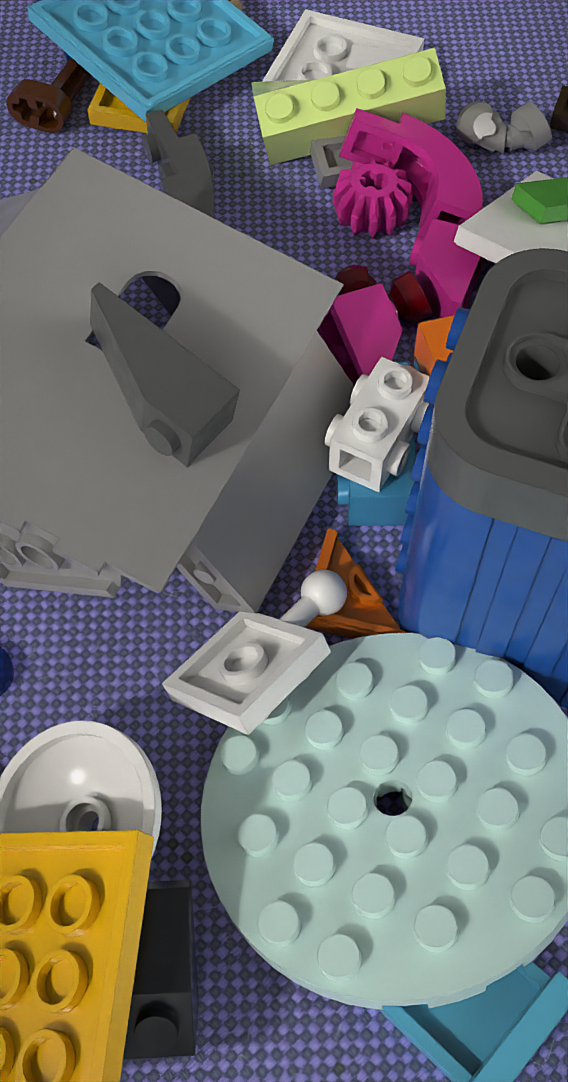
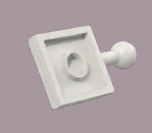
[162,569,347,735]

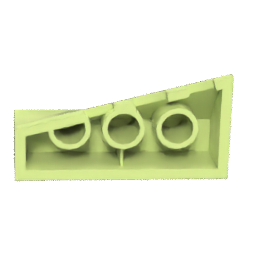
[252,48,446,165]

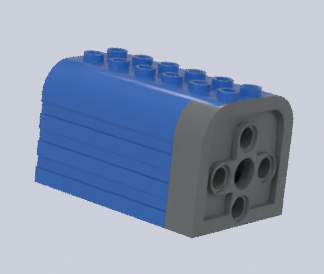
[395,248,568,709]

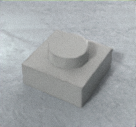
[310,136,353,188]

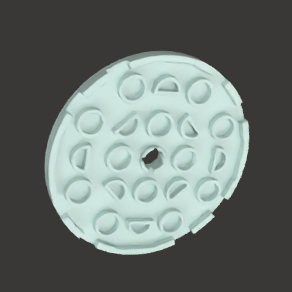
[201,633,568,1010]

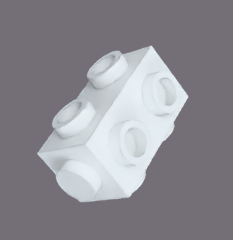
[325,357,430,492]

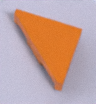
[306,528,406,639]

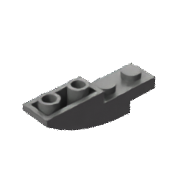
[142,109,216,219]

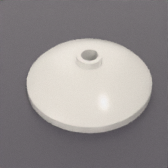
[0,721,162,858]

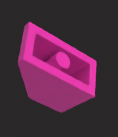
[409,218,484,319]
[317,283,403,386]

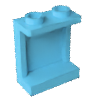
[378,962,568,1082]

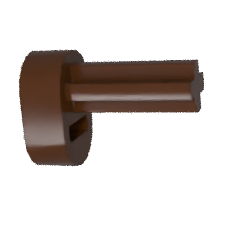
[6,59,91,133]

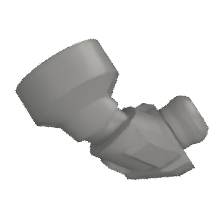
[456,101,552,153]

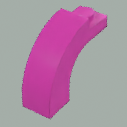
[339,108,483,237]

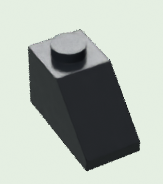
[123,880,199,1059]

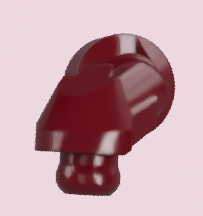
[334,265,433,324]

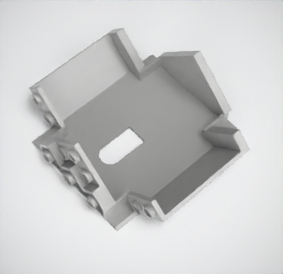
[0,147,354,614]

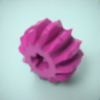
[333,157,413,239]

